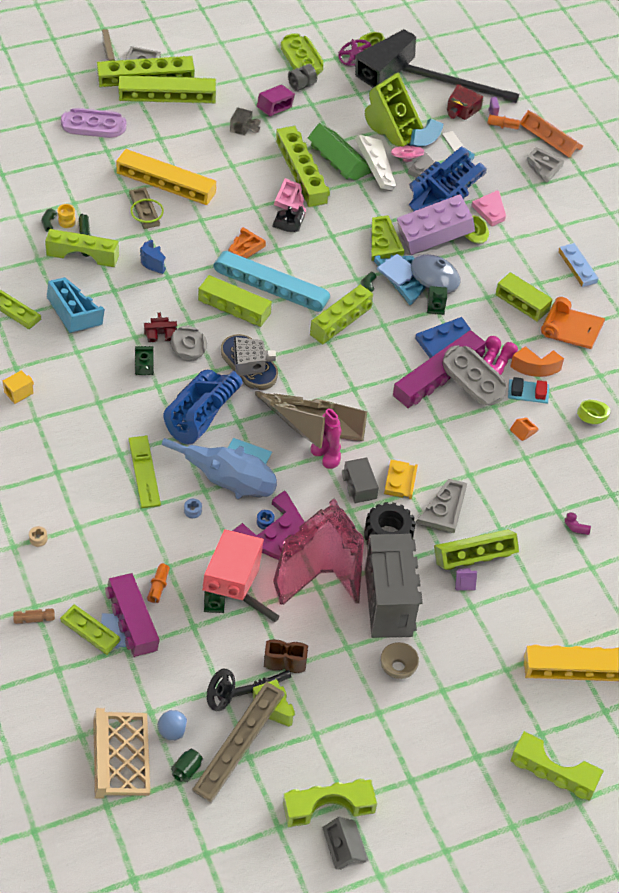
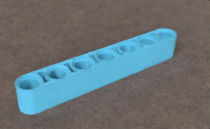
[213,251,330,312]

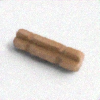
[13,608,55,624]

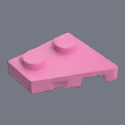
[274,178,306,216]
[472,190,506,226]

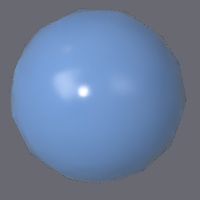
[157,710,187,741]

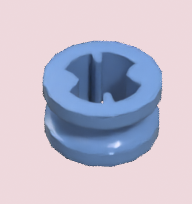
[184,498,202,519]

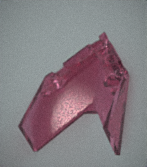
[273,498,364,605]

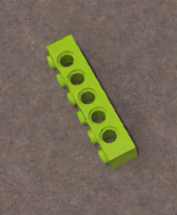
[97,56,195,87]
[276,125,330,207]

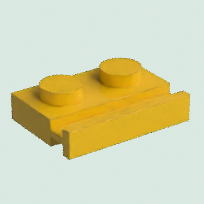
[384,460,418,499]

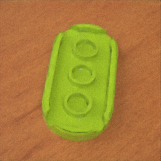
[281,33,324,75]

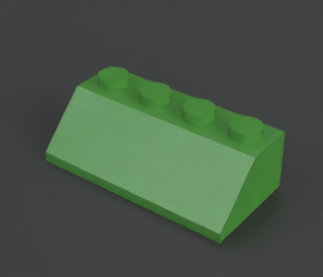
[307,123,372,180]

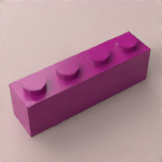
[105,573,160,657]

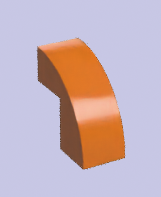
[510,346,564,377]

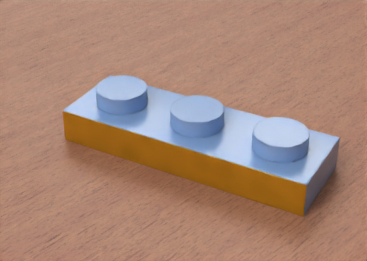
[558,243,599,287]

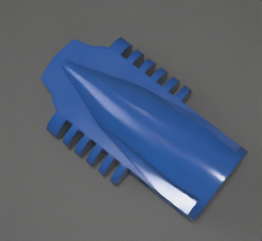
[409,146,487,211]
[163,369,243,444]

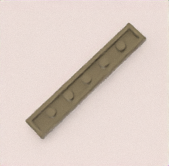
[192,681,285,803]

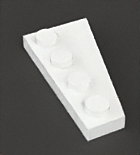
[355,135,396,190]

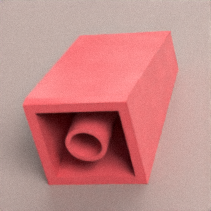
[202,529,264,601]

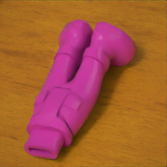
[483,336,518,375]
[310,409,341,469]

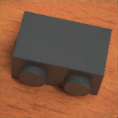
[342,457,379,503]

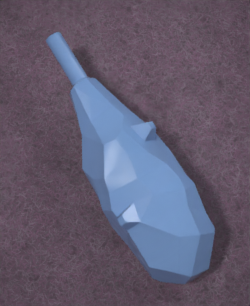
[162,438,277,499]

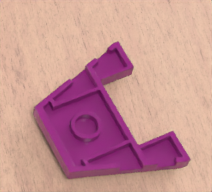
[232,490,313,563]

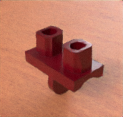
[144,312,177,343]

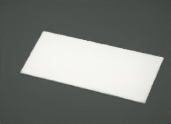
[442,131,465,151]

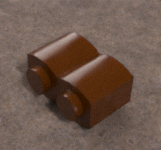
[263,639,308,673]

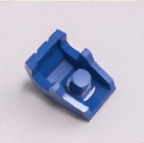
[140,239,166,274]

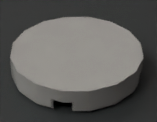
[170,326,207,360]

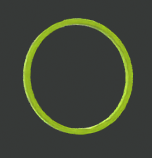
[131,199,164,223]

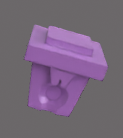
[455,568,477,590]

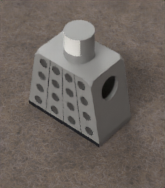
[233,337,276,376]

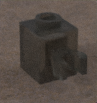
[230,107,261,136]

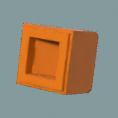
[510,418,539,441]

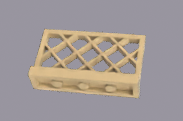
[93,708,150,799]

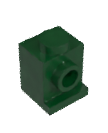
[427,286,447,315]
[135,346,154,376]
[204,591,225,613]

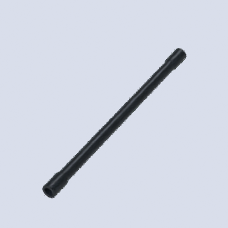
[402,64,520,103]

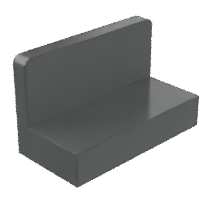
[322,817,368,870]

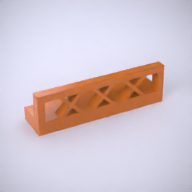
[520,110,583,157]

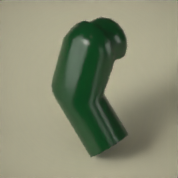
[41,208,57,232]

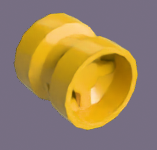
[57,204,76,228]

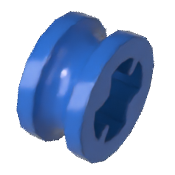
[257,510,275,529]

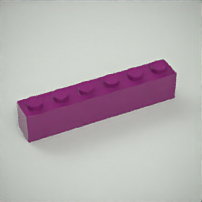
[392,330,486,409]

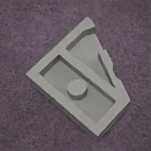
[527,147,564,183]

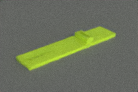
[128,435,161,509]

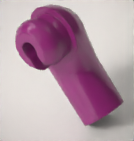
[565,512,591,535]

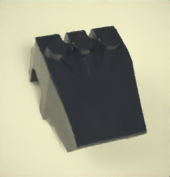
[272,206,305,232]

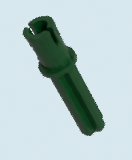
[78,213,91,257]

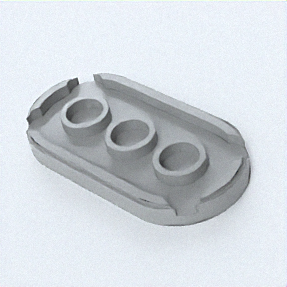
[443,345,506,405]

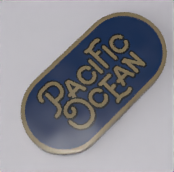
[221,334,278,390]

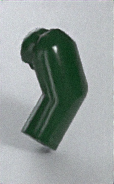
[361,272,377,292]

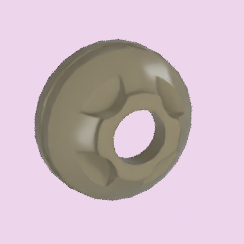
[381,642,419,679]

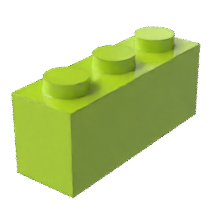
[495,272,553,322]

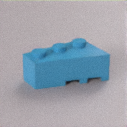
[47,277,105,333]

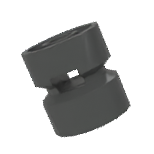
[288,64,317,91]

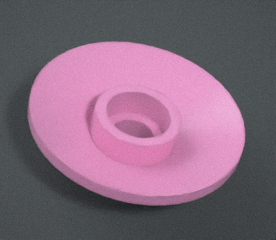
[391,146,424,162]

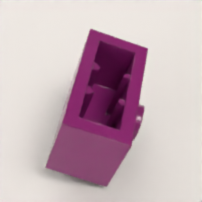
[256,84,295,116]

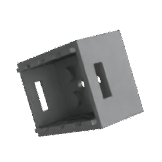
[364,534,423,638]

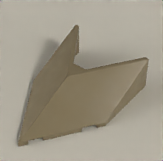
[255,391,368,448]

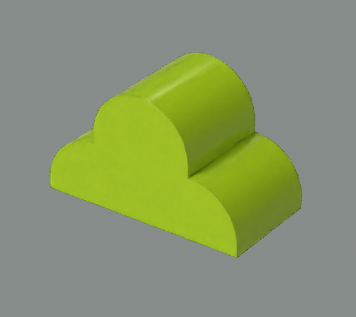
[365,72,424,147]

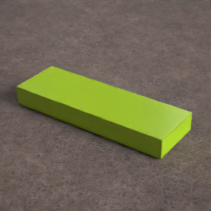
[0,290,41,330]
[60,604,121,655]

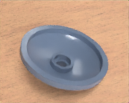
[411,254,461,293]

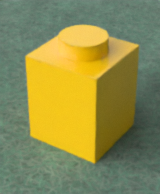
[2,370,34,404]

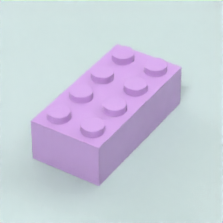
[397,194,475,255]

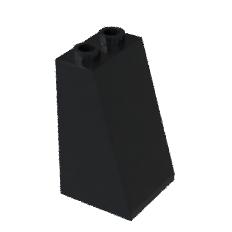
[355,29,416,88]

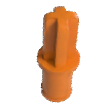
[487,114,520,130]
[147,563,170,603]

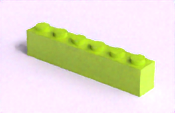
[119,76,216,103]

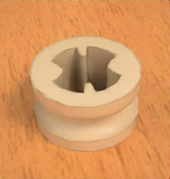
[29,526,48,547]

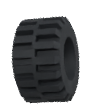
[364,502,416,545]

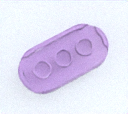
[61,108,127,138]

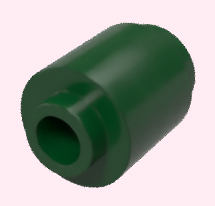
[171,748,203,782]

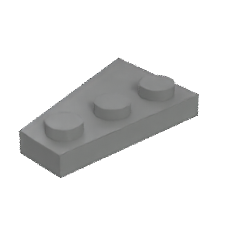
[416,479,467,533]

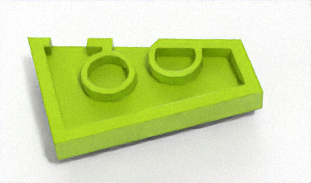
[371,215,405,261]

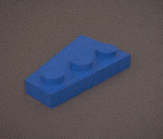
[415,317,471,358]

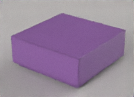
[488,97,500,116]

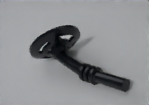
[207,668,291,711]

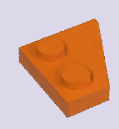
[228,227,266,259]

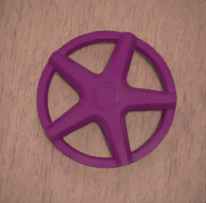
[338,39,372,66]

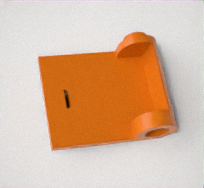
[541,297,605,349]

